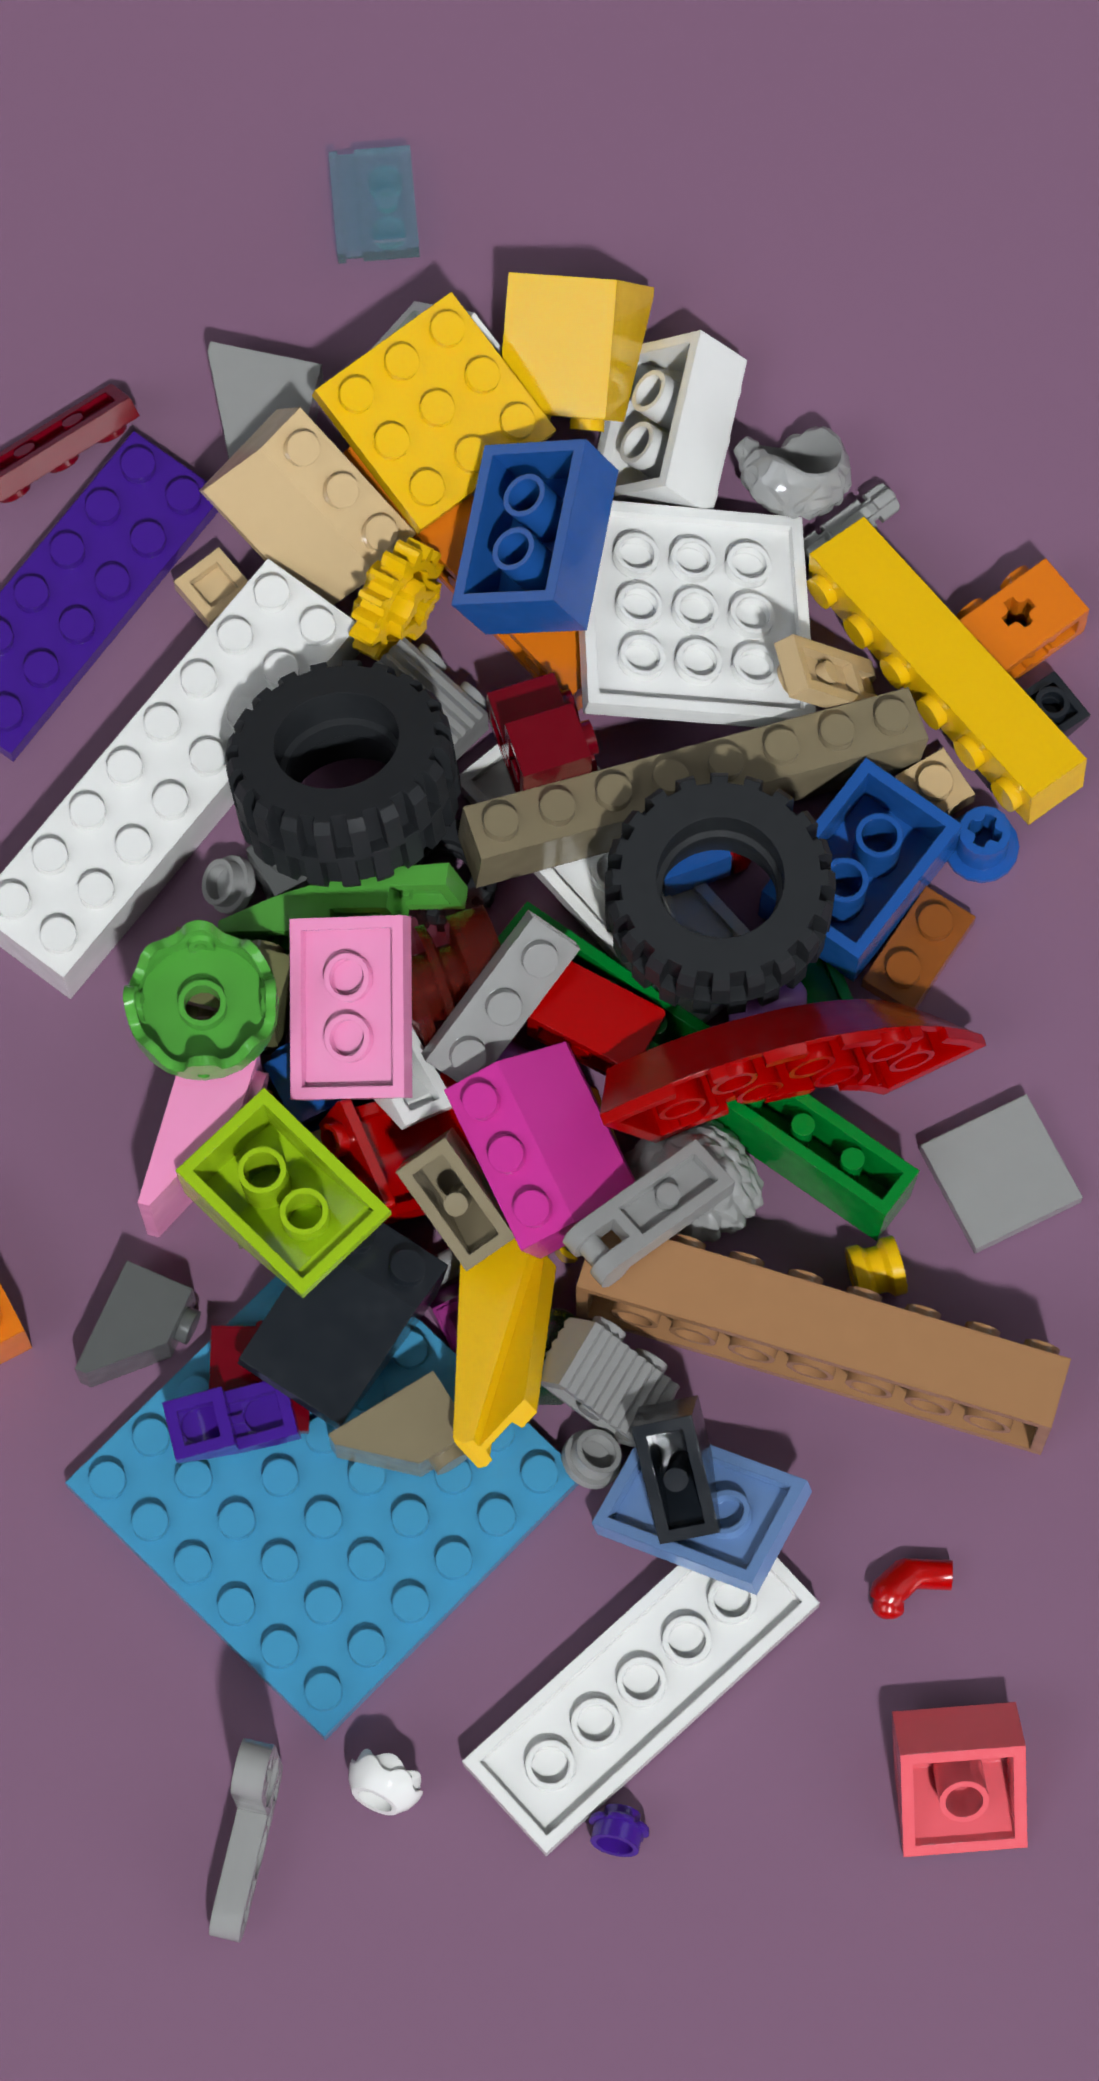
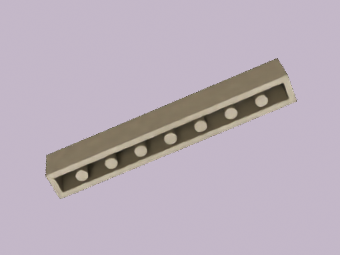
[458,687,929,888]

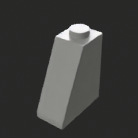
[208,341,324,459]

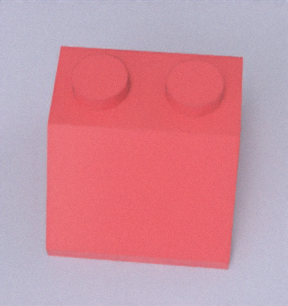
[892,1702,1028,1857]

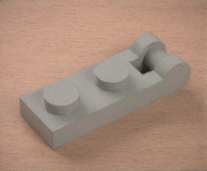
[563,1139,735,1288]

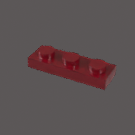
[0,383,139,503]

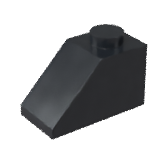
[631,1395,721,1544]

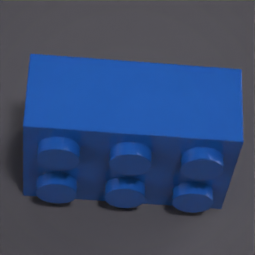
[451,439,619,635]
[758,758,962,982]

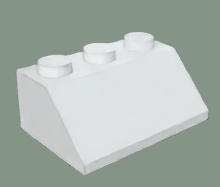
[597,330,747,509]

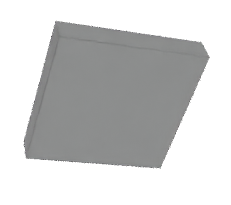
[919,1094,1083,1254]

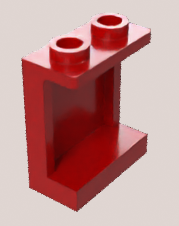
[318,1072,480,1225]

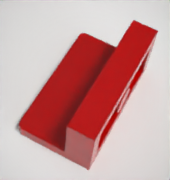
[527,961,665,1076]

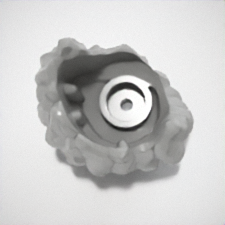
[624,1120,764,1243]

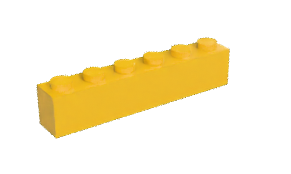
[807,517,1087,825]

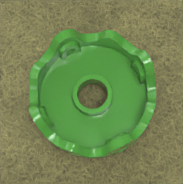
[123,920,279,1081]

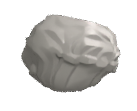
[733,426,852,521]

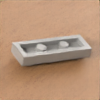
[421,910,580,1082]

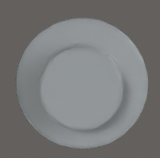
[202,855,256,915]
[561,1429,622,1489]

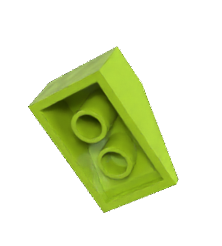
[175,1088,392,1298]

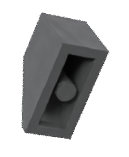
[75,1261,201,1387]

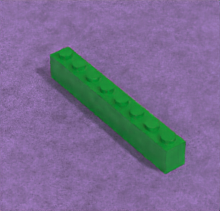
[490,901,920,1242]

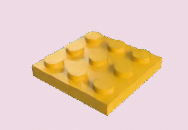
[312,292,556,535]

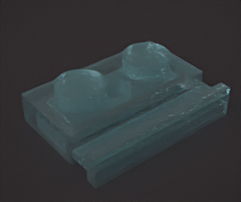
[329,145,420,264]

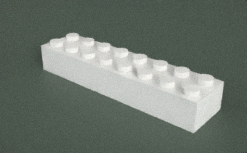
[0,559,360,999]

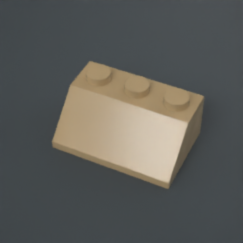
[199,407,416,605]

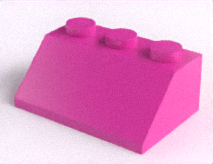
[444,1042,636,1259]

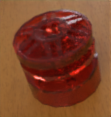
[412,904,501,1048]

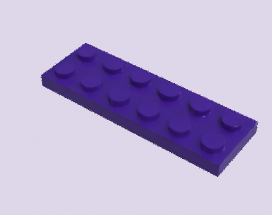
[0,431,218,762]

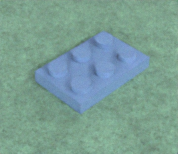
[592,1445,812,1595]

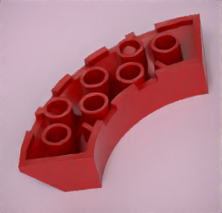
[600,999,987,1143]

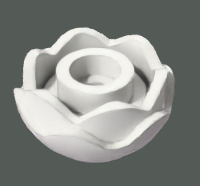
[348,1749,423,1815]

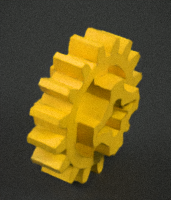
[349,537,444,661]

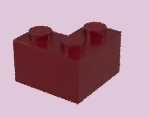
[487,672,599,793]

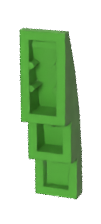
[217,863,468,955]

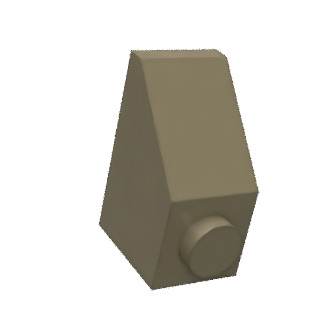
[396,1127,515,1271]
[328,1370,468,1477]

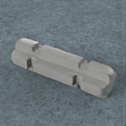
[804,483,900,566]

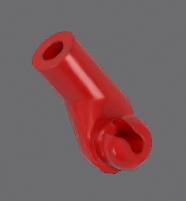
[869,1558,953,1619]

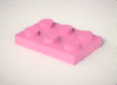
[289,915,412,1101]

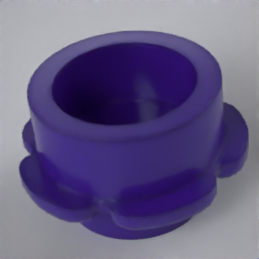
[589,1804,650,1857]

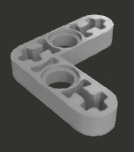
[209,1738,283,1942]

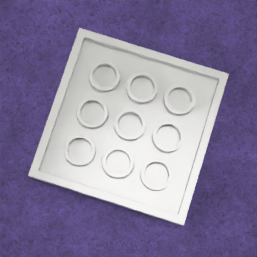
[579,501,816,727]

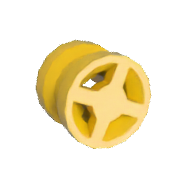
[844,1235,908,1297]

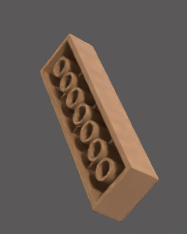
[576,1230,1071,1455]

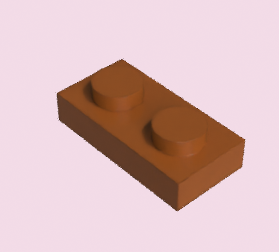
[861,886,976,1009]

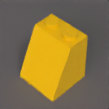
[502,272,654,432]

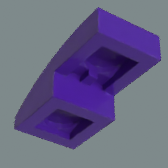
[162,1381,302,1463]

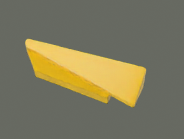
[453,1238,556,1468]

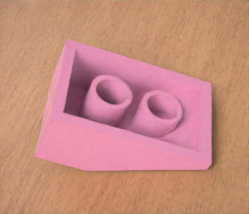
[137,1055,273,1237]

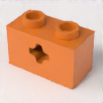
[956,558,1090,681]

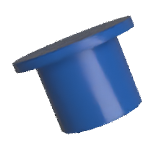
[947,806,1020,883]

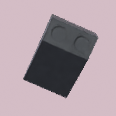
[237,1223,448,1429]

